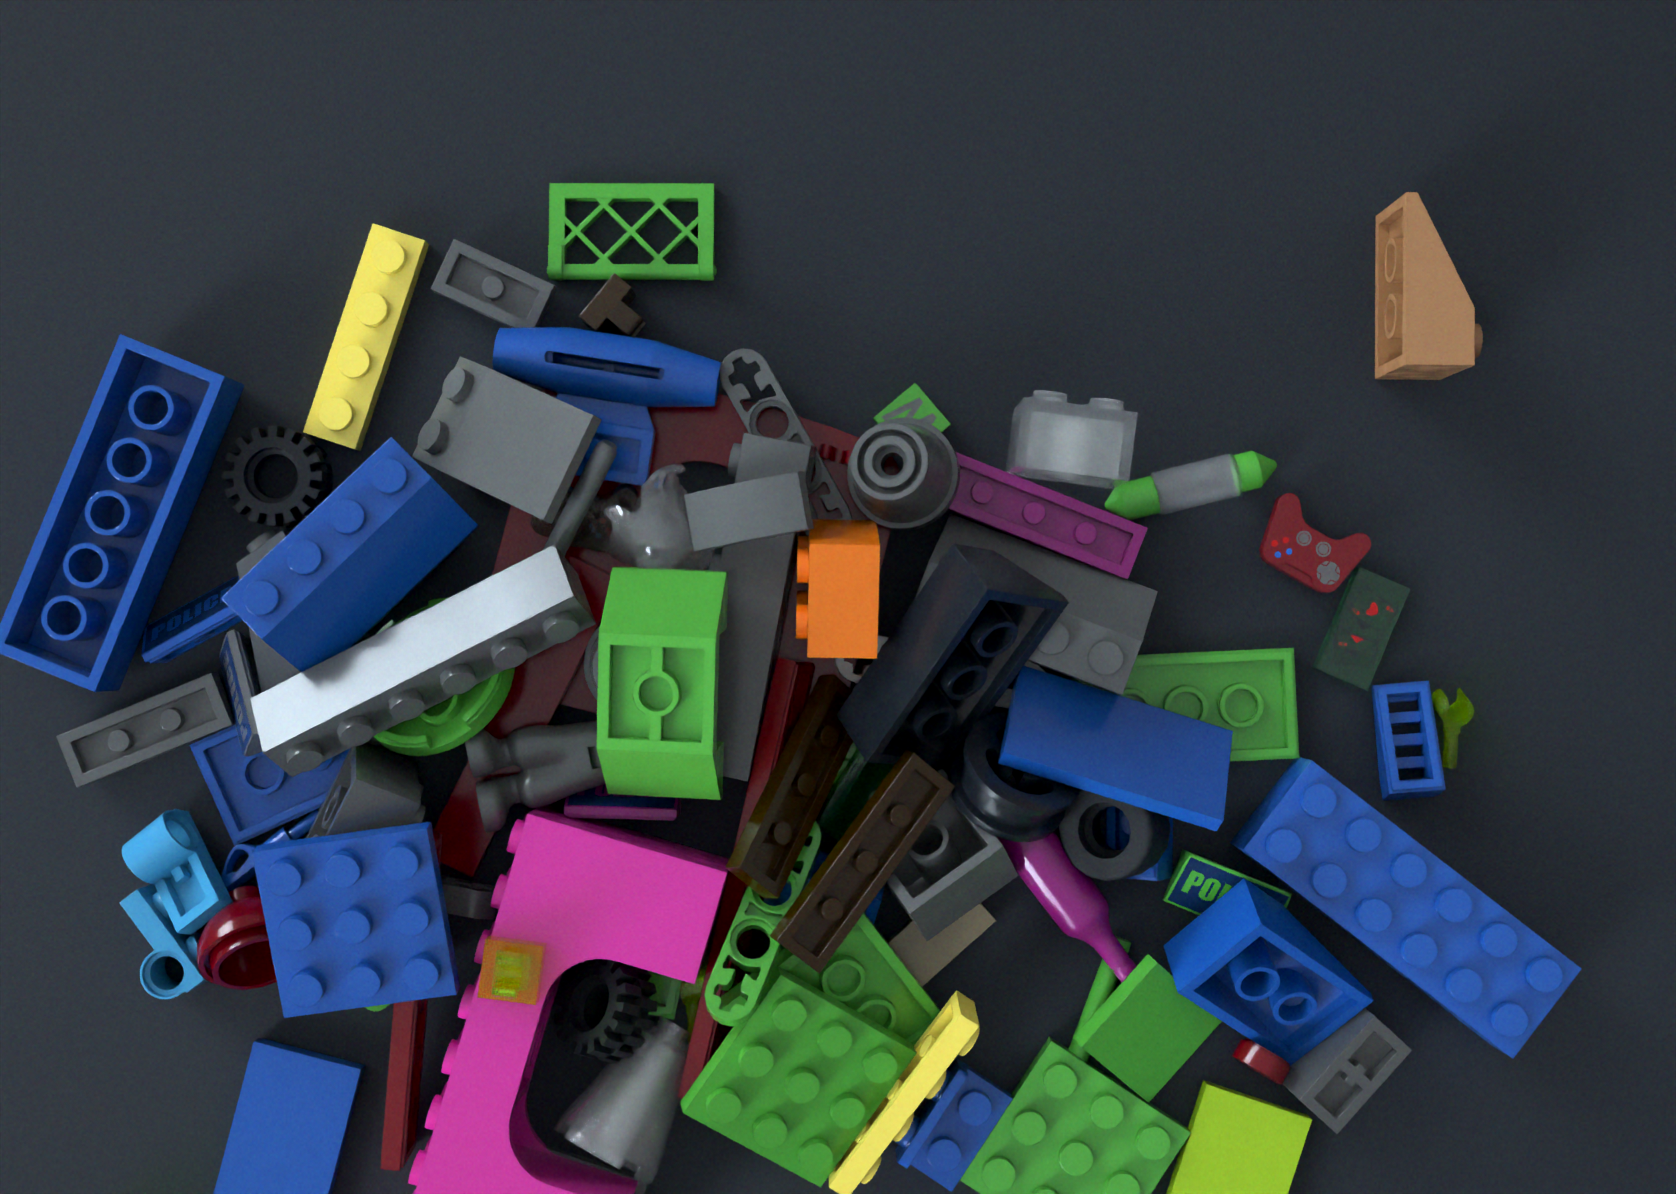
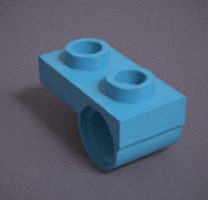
[122,809,233,935]
[119,884,207,1000]

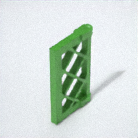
[547,183,717,281]

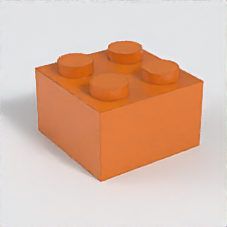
[796,519,880,659]

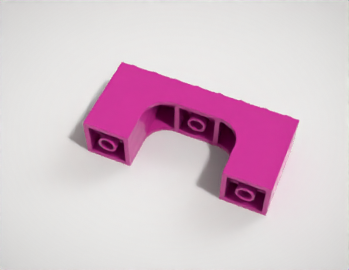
[408,805,729,1194]

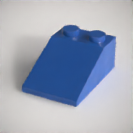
[1163,878,1374,1066]

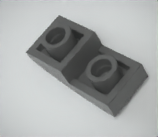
[684,471,814,552]

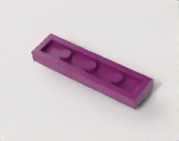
[948,452,1148,580]

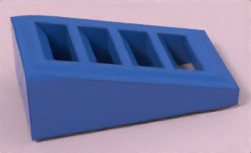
[1371,681,1446,801]

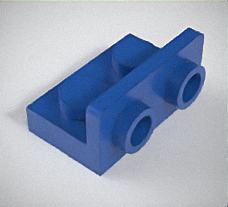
[893,1058,1013,1192]

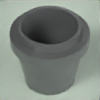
[847,417,960,531]

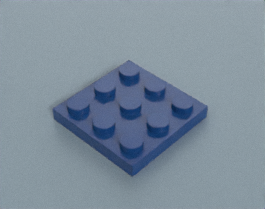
[252,821,460,1018]

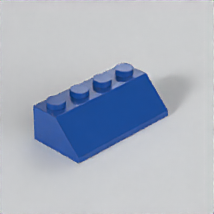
[221,437,479,672]

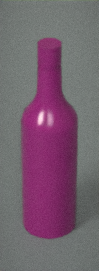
[997,831,1136,983]

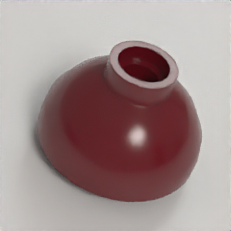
[197,886,277,990]

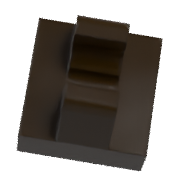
[579,273,646,337]

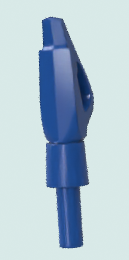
[221,809,319,892]

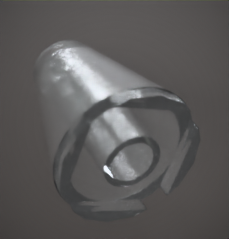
[554,1017,690,1184]

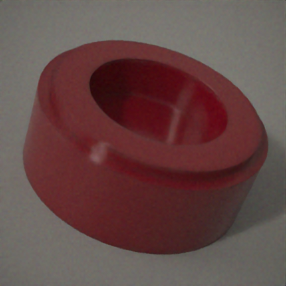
[1232,1038,1291,1085]

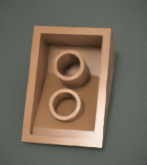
[1375,192,1483,380]

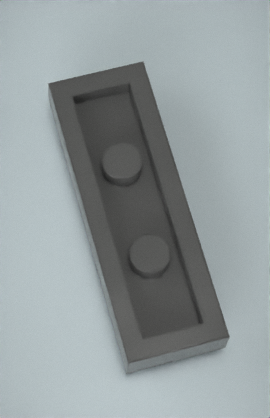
[56,673,235,788]

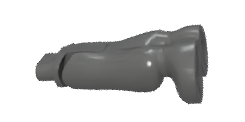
[465,720,605,833]

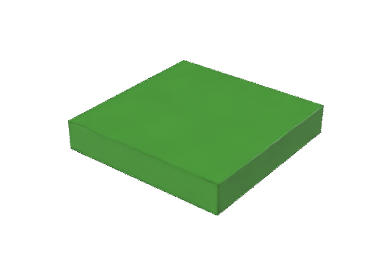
[1073,954,1222,1103]

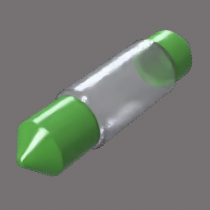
[1104,450,1277,521]

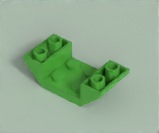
[597,566,728,800]

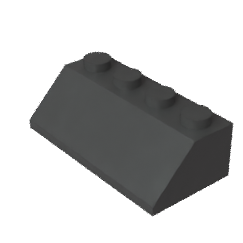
[915,514,1158,695]

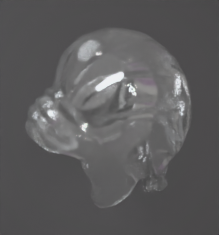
[604,464,715,570]

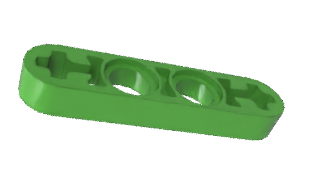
[705,821,822,1026]

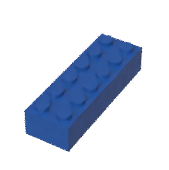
[0,334,245,692]
[1230,757,1582,1059]

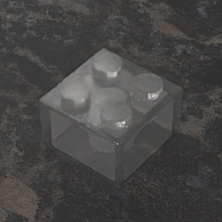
[1005,390,1138,489]

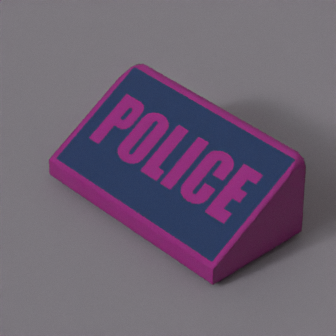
[564,784,681,821]

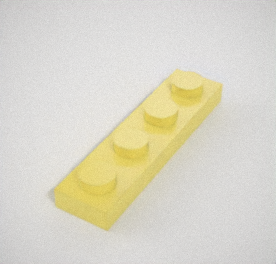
[303,223,429,451]
[829,990,980,1194]

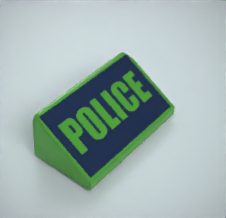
[1162,849,1292,915]

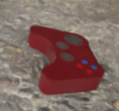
[1259,493,1371,593]

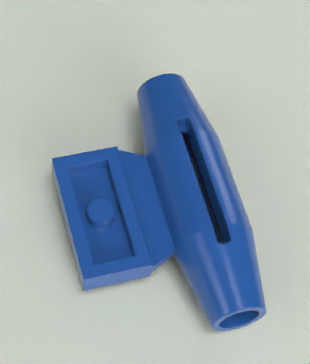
[493,327,722,486]

